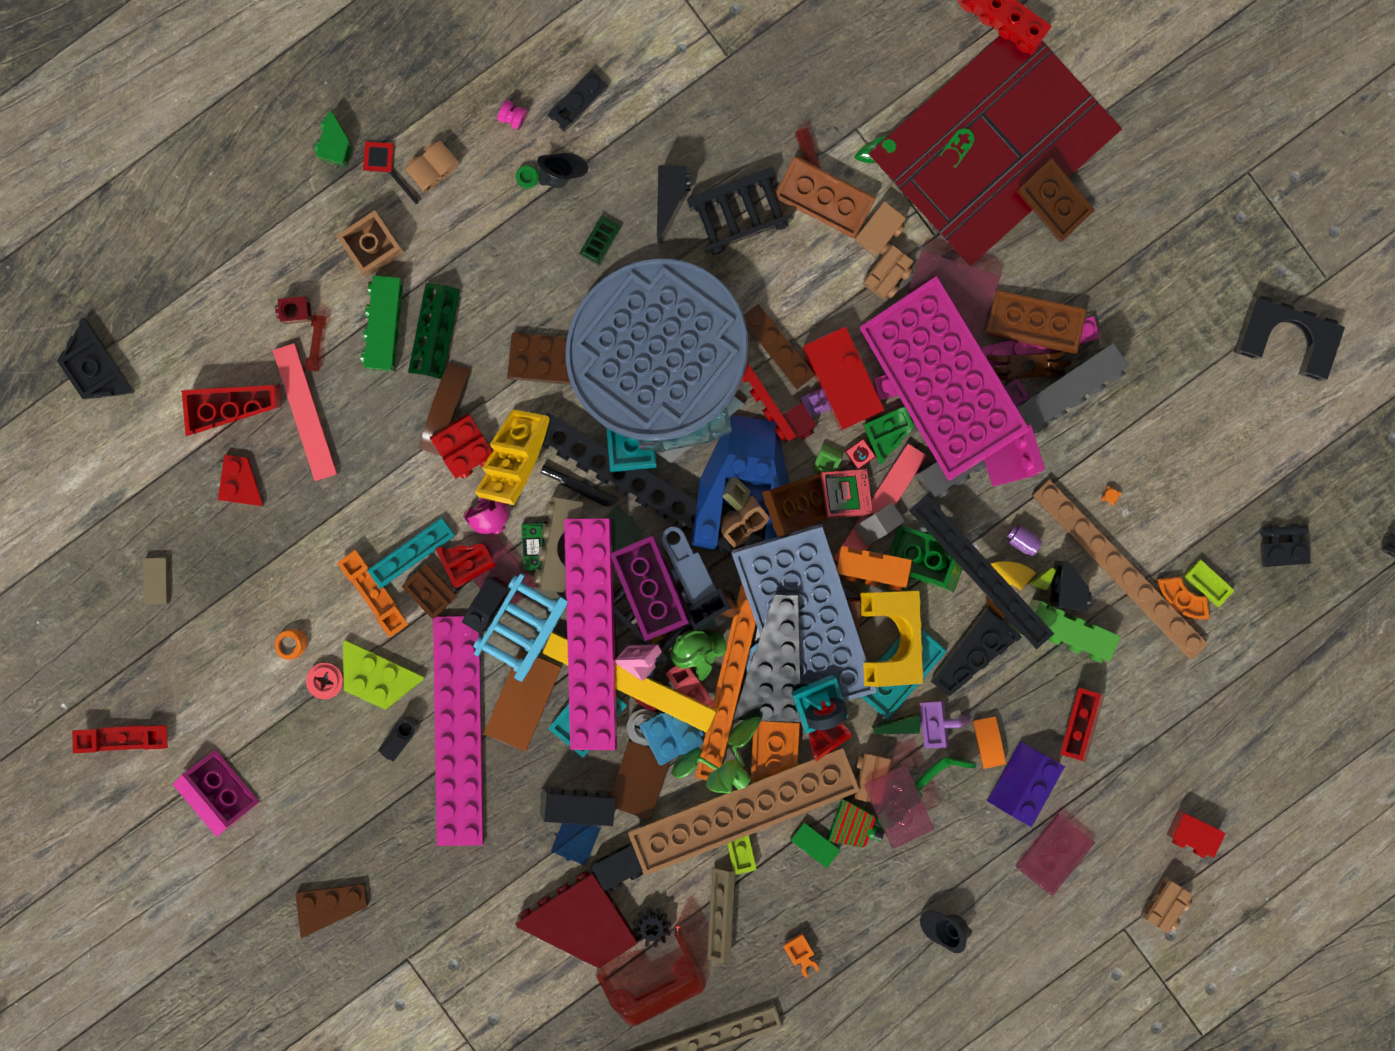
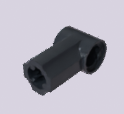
[378,716,419,762]

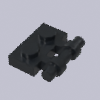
[1260,523,1311,567]

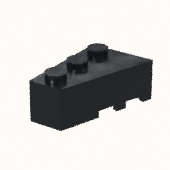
[539,787,616,826]

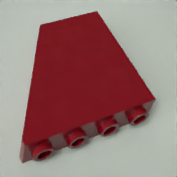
[515,870,638,969]

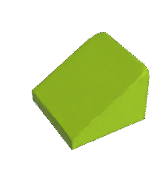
[1028,568,1055,591]

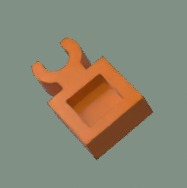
[783,933,819,978]

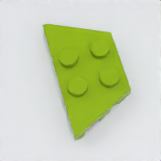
[343,640,425,710]

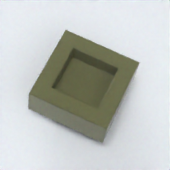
[722,477,751,511]

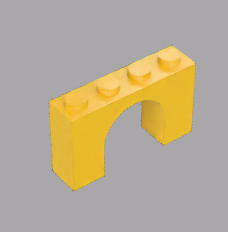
[860,591,924,687]

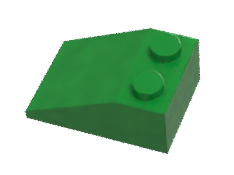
[889,525,963,593]

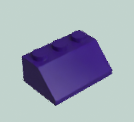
[987,741,1065,827]

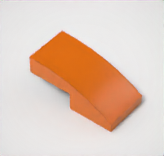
[973,716,1006,769]

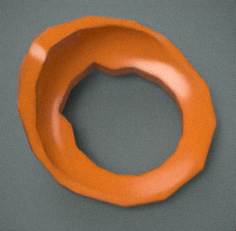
[275,629,308,660]

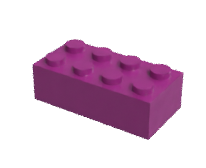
[610,536,691,641]

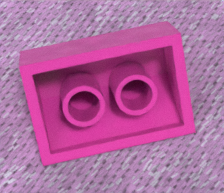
[172,749,260,837]

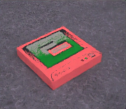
[821,469,873,519]

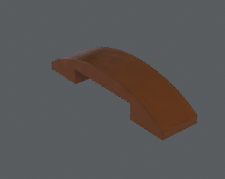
[419,362,471,456]

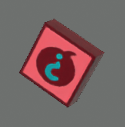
[844,438,876,470]

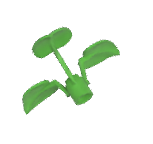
[671,717,762,793]

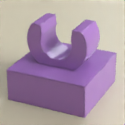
[800,388,831,418]

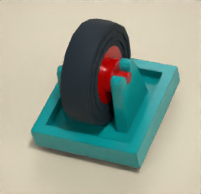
[791,675,849,734]

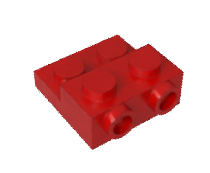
[430,413,493,479]

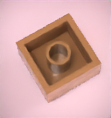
[337,210,405,278]

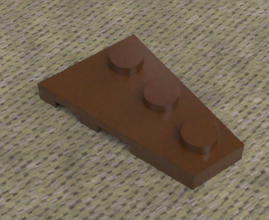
[295,883,368,938]

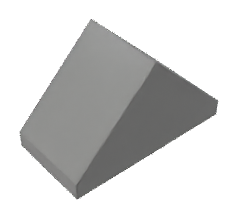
[854,502,904,546]

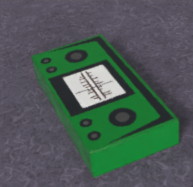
[521,523,545,570]

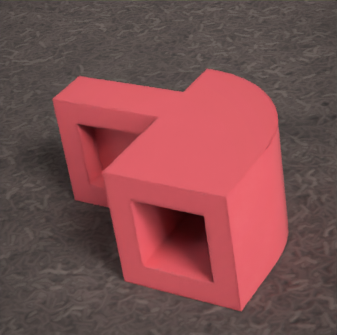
[666,666,715,707]

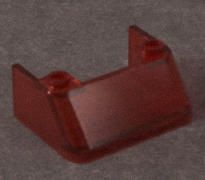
[596,925,706,1026]

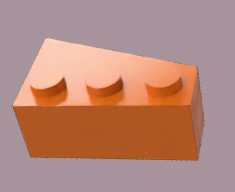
[837,546,912,591]

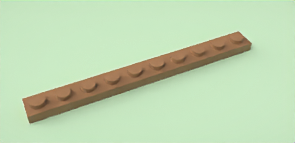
[1031,479,1208,660]

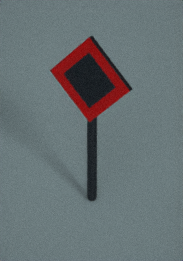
[363,142,419,204]

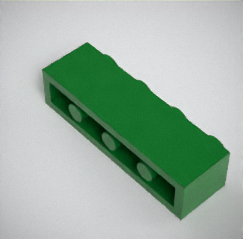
[361,276,404,372]

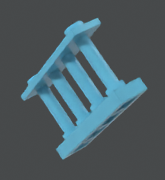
[473,573,568,682]

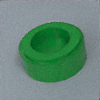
[515,165,539,190]

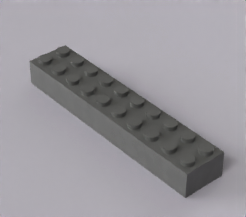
[915,343,1129,498]

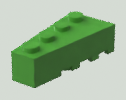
[1029,599,1121,664]

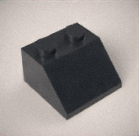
[1050,560,1092,611]

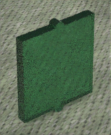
[605,505,644,553]

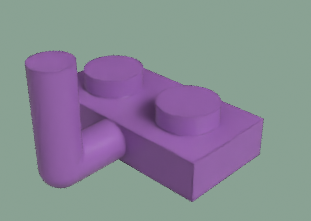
[920,700,970,748]

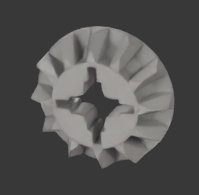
[627,709,657,746]

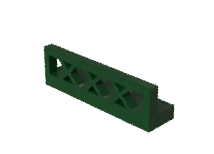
[408,283,460,379]

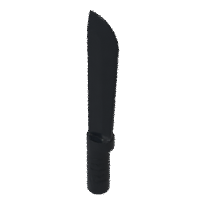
[540,465,618,506]

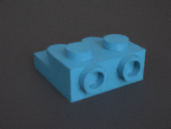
[639,711,704,765]

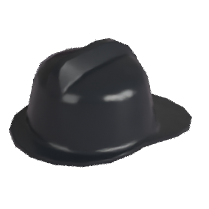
[537,153,589,188]
[920,910,972,953]

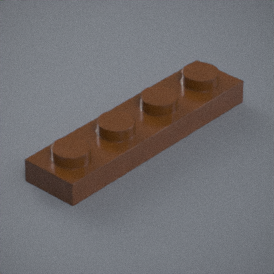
[744,304,815,390]

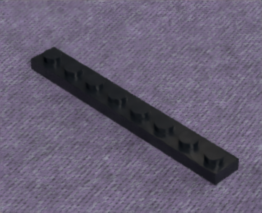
[909,494,1054,650]

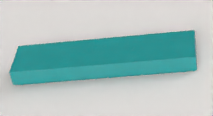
[367,517,456,589]

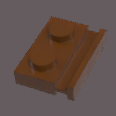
[401,563,458,619]

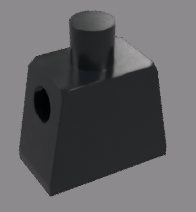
[685,588,741,630]

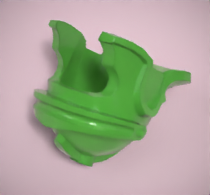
[671,629,727,681]

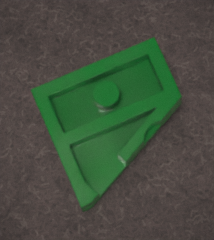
[862,406,914,465]

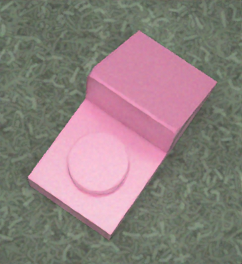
[615,645,662,680]

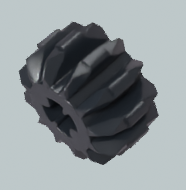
[633,907,672,947]

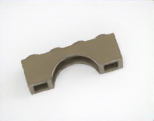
[534,497,583,593]

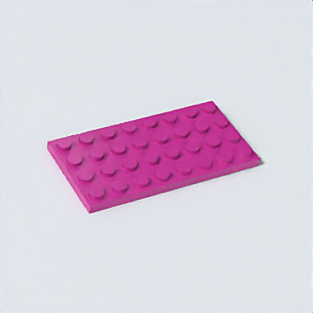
[859,276,1030,481]

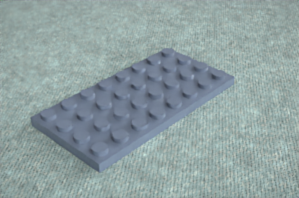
[732,524,877,701]

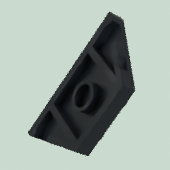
[57,318,135,400]

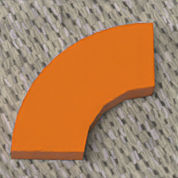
[1157,576,1210,619]

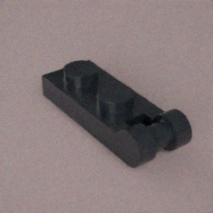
[547,70,609,132]

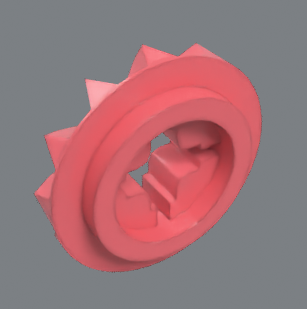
[306,663,343,699]

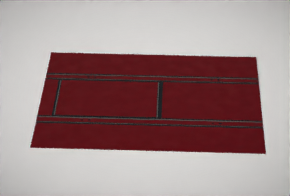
[868,36,1122,267]

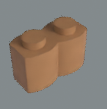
[405,140,460,194]
[719,496,770,547]

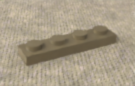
[707,867,735,964]

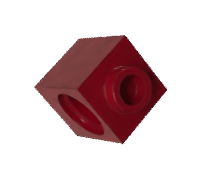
[275,296,312,324]
[783,402,817,440]

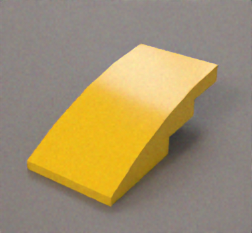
[474,409,550,505]

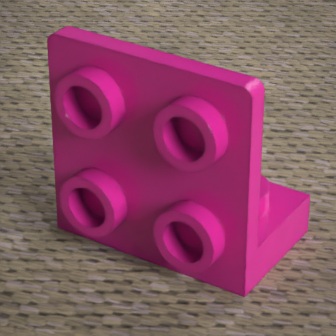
[984,425,1045,487]

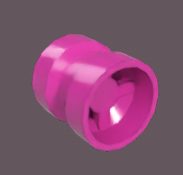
[497,99,528,131]

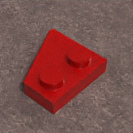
[218,455,264,506]
[435,544,496,588]
[809,723,851,762]

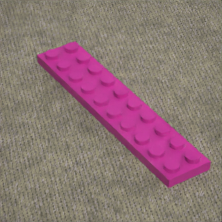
[564,518,617,750]
[433,616,484,846]

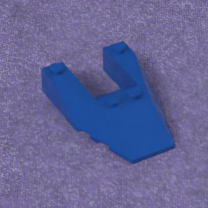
[691,415,789,550]

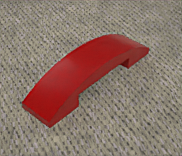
[72,725,168,754]

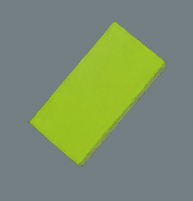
[1183,559,1235,607]

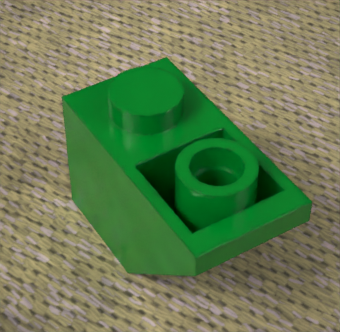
[314,111,353,168]

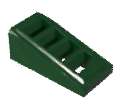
[579,215,622,267]
[872,713,920,735]

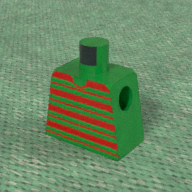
[827,797,885,848]

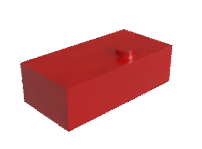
[802,326,884,431]

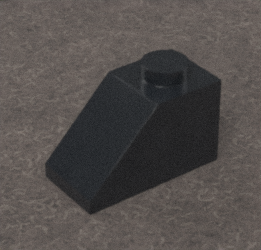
[462,577,510,634]

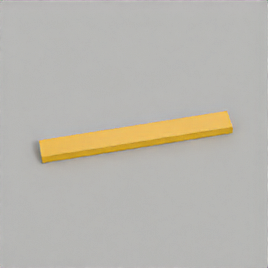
[543,632,718,733]

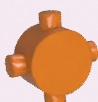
[1101,486,1121,506]

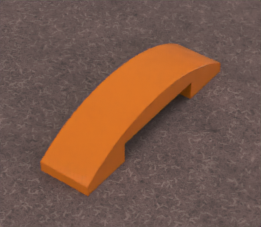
[337,550,409,638]

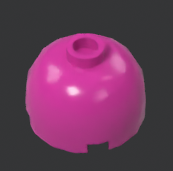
[463,498,511,535]

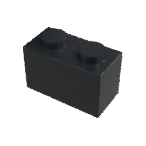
[591,842,643,891]

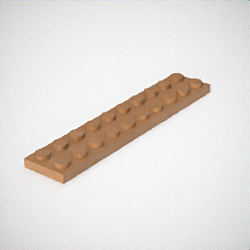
[628,747,860,876]

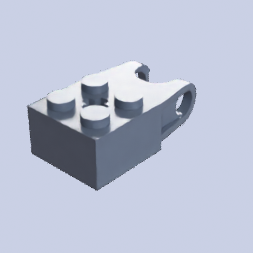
[662,527,716,604]

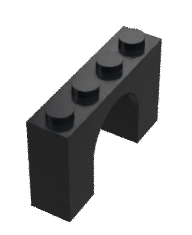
[1234,296,1345,381]

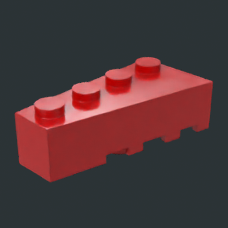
[181,384,282,436]

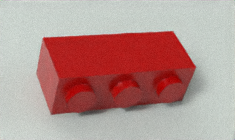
[1060,688,1105,762]

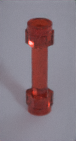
[305,315,327,372]

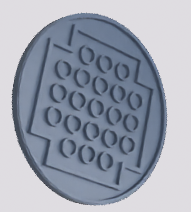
[566,258,749,441]

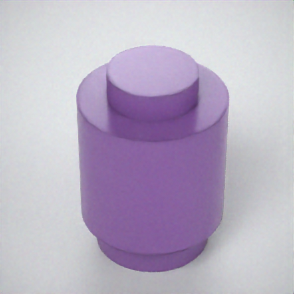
[1006,524,1043,556]

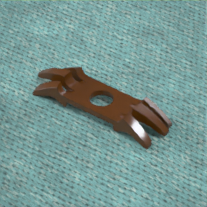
[987,351,1071,380]

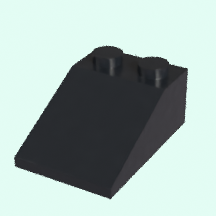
[657,165,691,243]

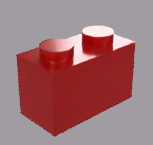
[1167,810,1226,858]

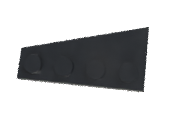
[930,609,1022,696]

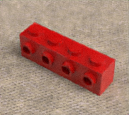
[958,0,1052,55]

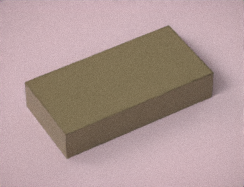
[143,558,169,604]

